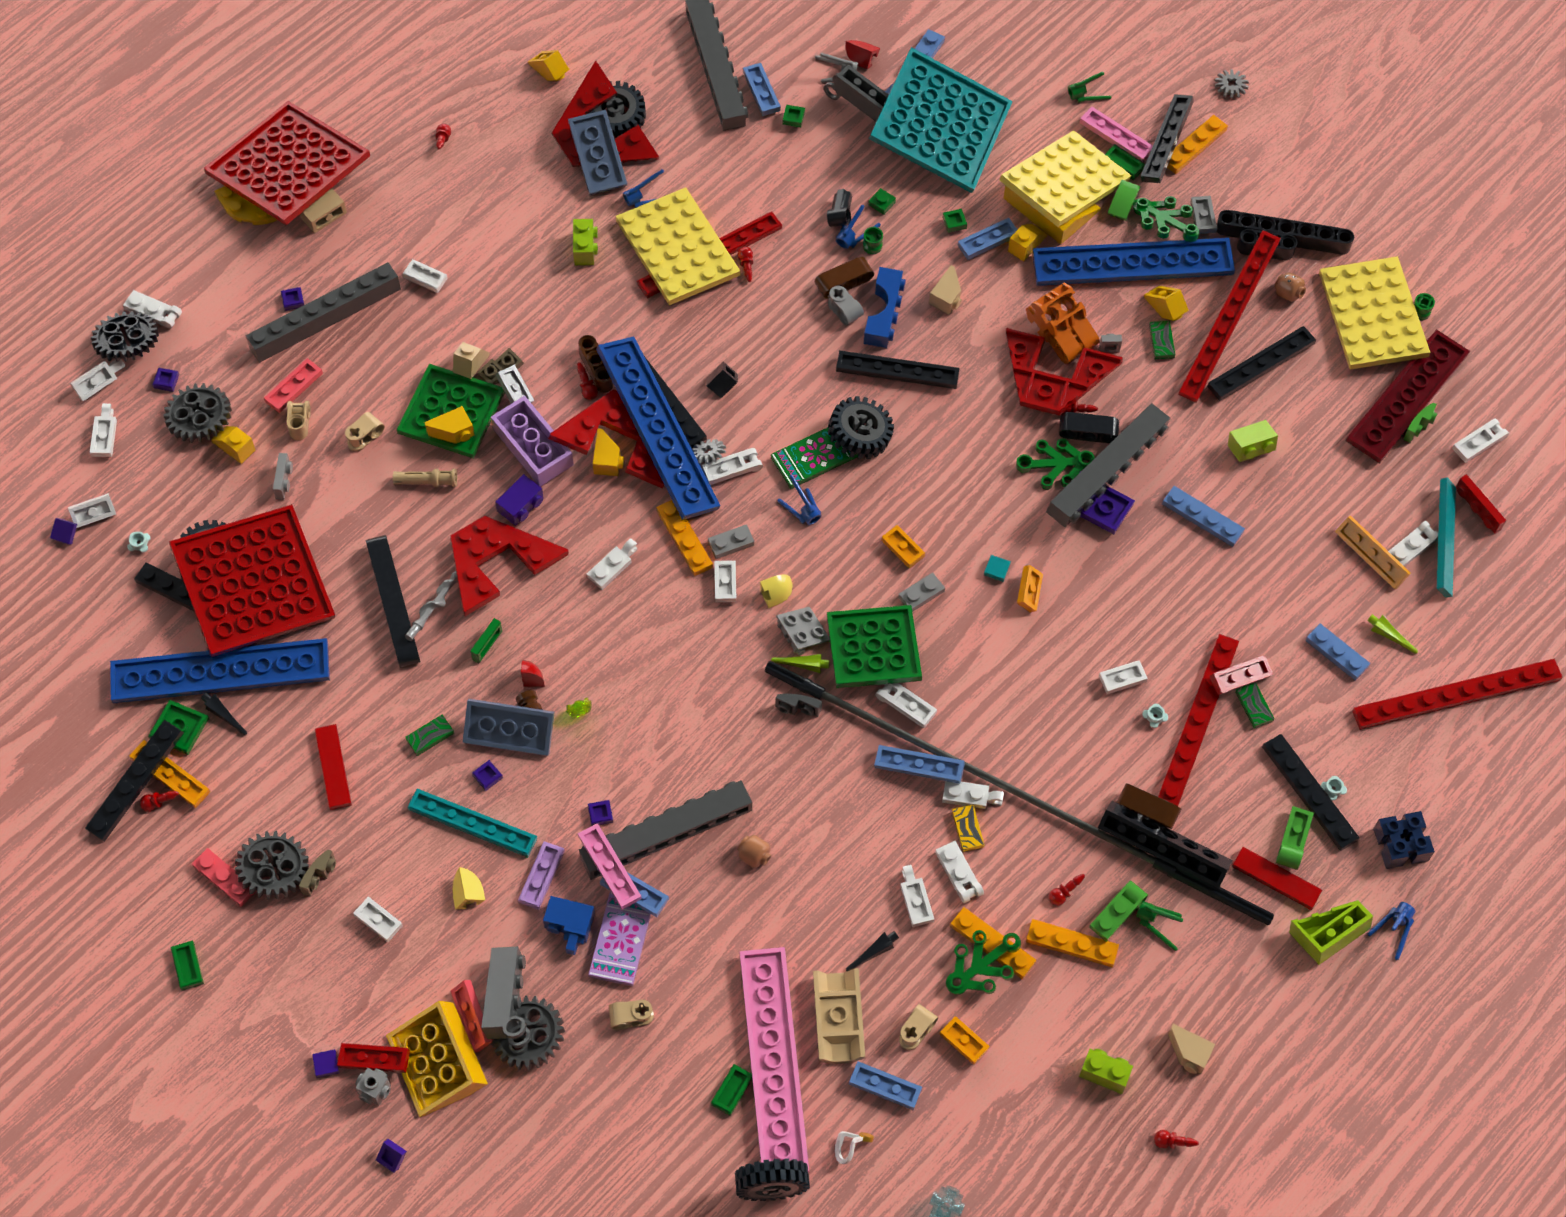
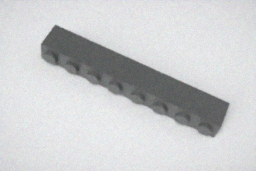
[685,0,748,131]
[245,262,401,363]
[1046,403,1171,527]
[579,780,752,880]

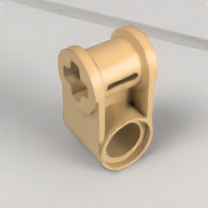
[286,401,311,441]
[345,412,385,451]
[609,1000,654,1030]
[899,1004,938,1050]

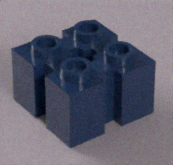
[1373,811,1435,869]

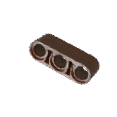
[814,257,874,299]
[578,335,614,393]
[1116,783,1182,829]

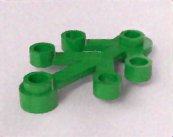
[1133,196,1199,242]
[1016,438,1095,490]
[946,930,1021,995]

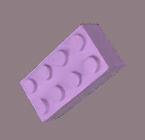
[491,396,574,486]

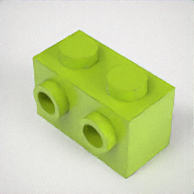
[573,219,598,266]
[1228,420,1278,462]
[1079,1049,1133,1094]

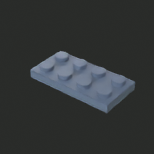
[568,110,627,195]
[463,699,555,756]

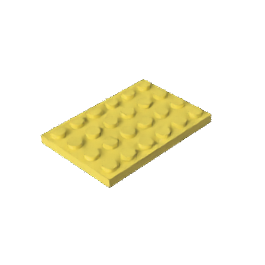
[999,130,1131,227]
[616,187,740,305]
[1319,256,1430,370]

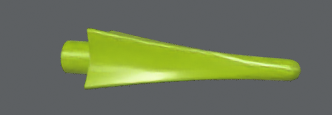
[1367,614,1418,654]
[771,654,830,674]

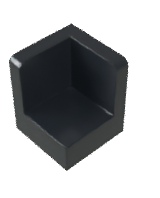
[706,361,738,398]

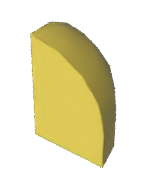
[760,574,793,608]
[452,867,485,909]

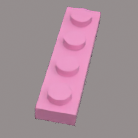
[1080,107,1153,162]
[578,823,642,910]

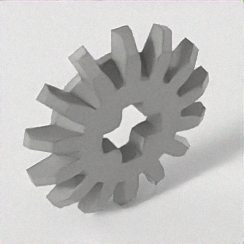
[1215,69,1249,98]
[692,439,726,464]

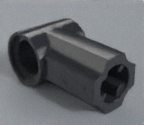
[827,189,852,227]

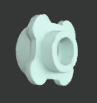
[127,532,151,553]
[1142,704,1168,728]
[1321,776,1347,801]

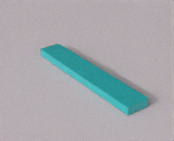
[1436,477,1456,598]
[407,788,538,858]

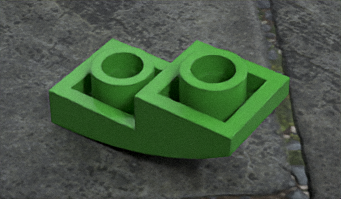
[1108,180,1140,221]
[1403,403,1437,443]

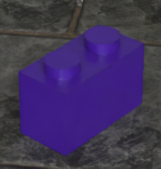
[495,474,544,526]

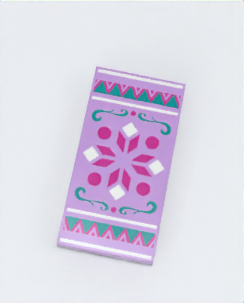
[589,891,651,986]

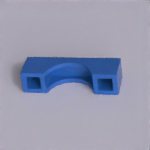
[864,267,906,348]

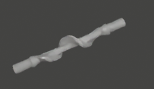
[405,571,458,641]

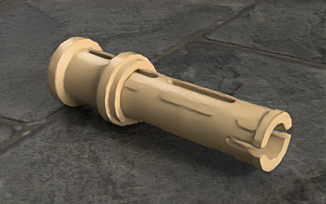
[393,469,457,487]

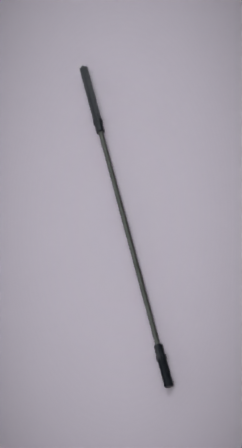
[765,661,1274,925]

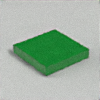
[148,700,209,755]

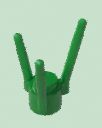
[1068,72,1112,103]
[1136,901,1183,951]

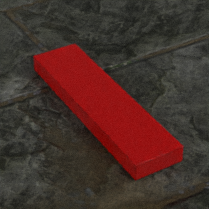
[315,724,352,810]
[1232,847,1322,911]

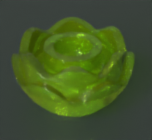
[565,697,592,718]

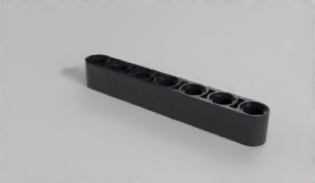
[1216,210,1355,255]
[366,535,421,668]

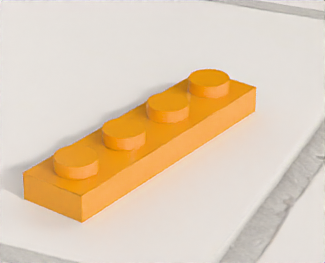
[1167,115,1228,174]
[656,500,713,577]
[1335,516,1411,589]
[129,740,210,808]
[950,907,1036,980]
[1026,919,1119,968]

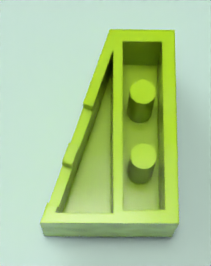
[1289,900,1373,965]

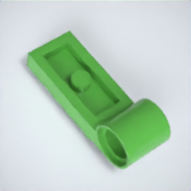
[1276,806,1314,870]
[1089,881,1148,942]

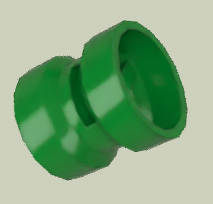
[863,227,883,254]
[1414,293,1435,321]

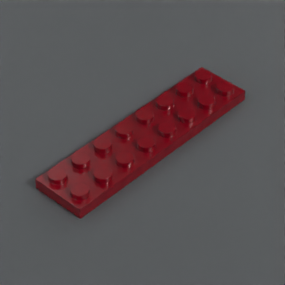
[1346,329,1470,464]

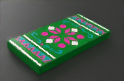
[771,427,858,489]

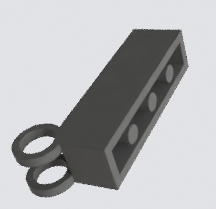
[824,65,889,122]
[481,946,531,1048]

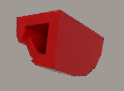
[845,40,880,70]
[521,660,545,687]

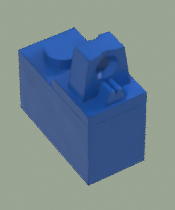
[543,896,595,955]

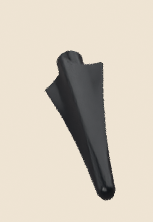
[201,692,247,735]
[846,931,899,971]

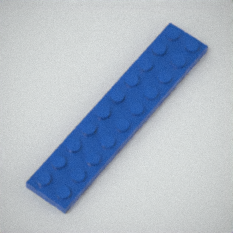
[1032,238,1235,286]
[596,336,721,520]
[110,638,330,704]

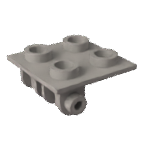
[776,607,830,655]

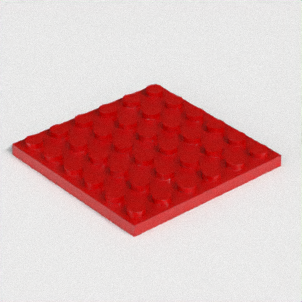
[204,101,371,225]
[169,504,335,657]

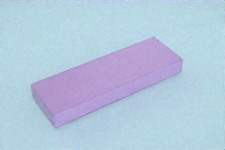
[518,841,565,910]

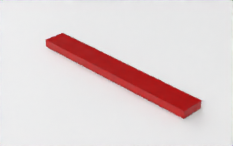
[637,211,782,299]

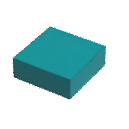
[984,555,1011,582]

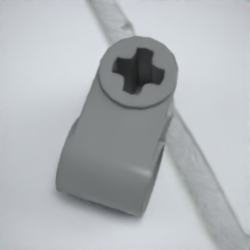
[828,286,864,325]

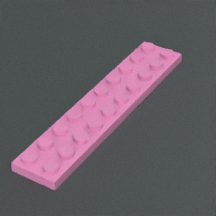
[740,947,809,1173]

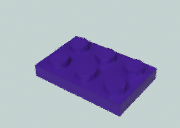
[1080,471,1135,535]

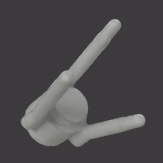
[815,53,858,83]

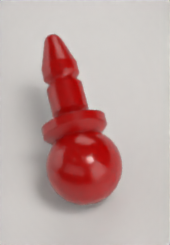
[435,123,451,150]
[737,247,754,282]
[577,362,598,400]
[1063,401,1098,413]
[140,791,179,812]
[1049,874,1085,906]
[1154,1130,1199,1149]

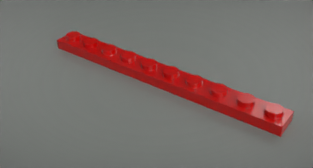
[1178,230,1281,403]
[1158,634,1239,806]
[1352,658,1563,730]

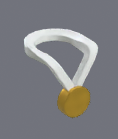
[835,1131,874,1164]

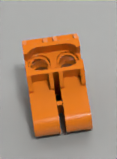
[1026,282,1100,364]

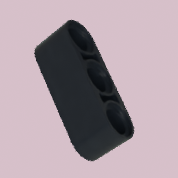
[1237,229,1297,260]
[1059,412,1120,443]

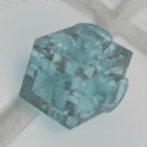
[929,1186,965,1217]

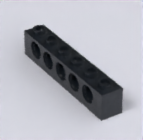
[1098,801,1233,888]

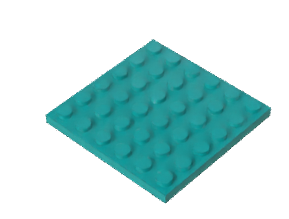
[868,47,1013,193]

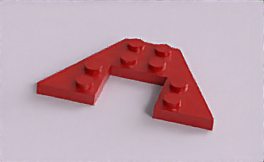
[552,61,659,167]
[1006,328,1123,416]
[548,389,664,489]
[450,516,569,616]

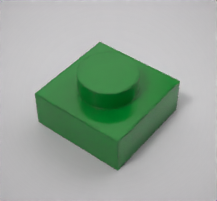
[782,105,805,128]
[868,188,896,215]
[942,209,967,233]

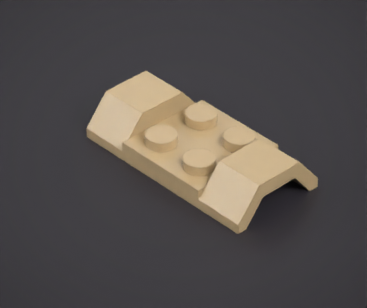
[813,968,865,1064]

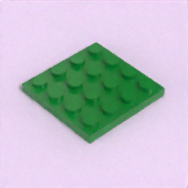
[397,364,505,459]
[827,605,922,688]

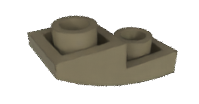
[478,348,524,385]
[299,850,336,896]

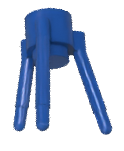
[623,169,664,208]
[835,205,881,249]
[777,475,822,525]
[1367,902,1416,960]

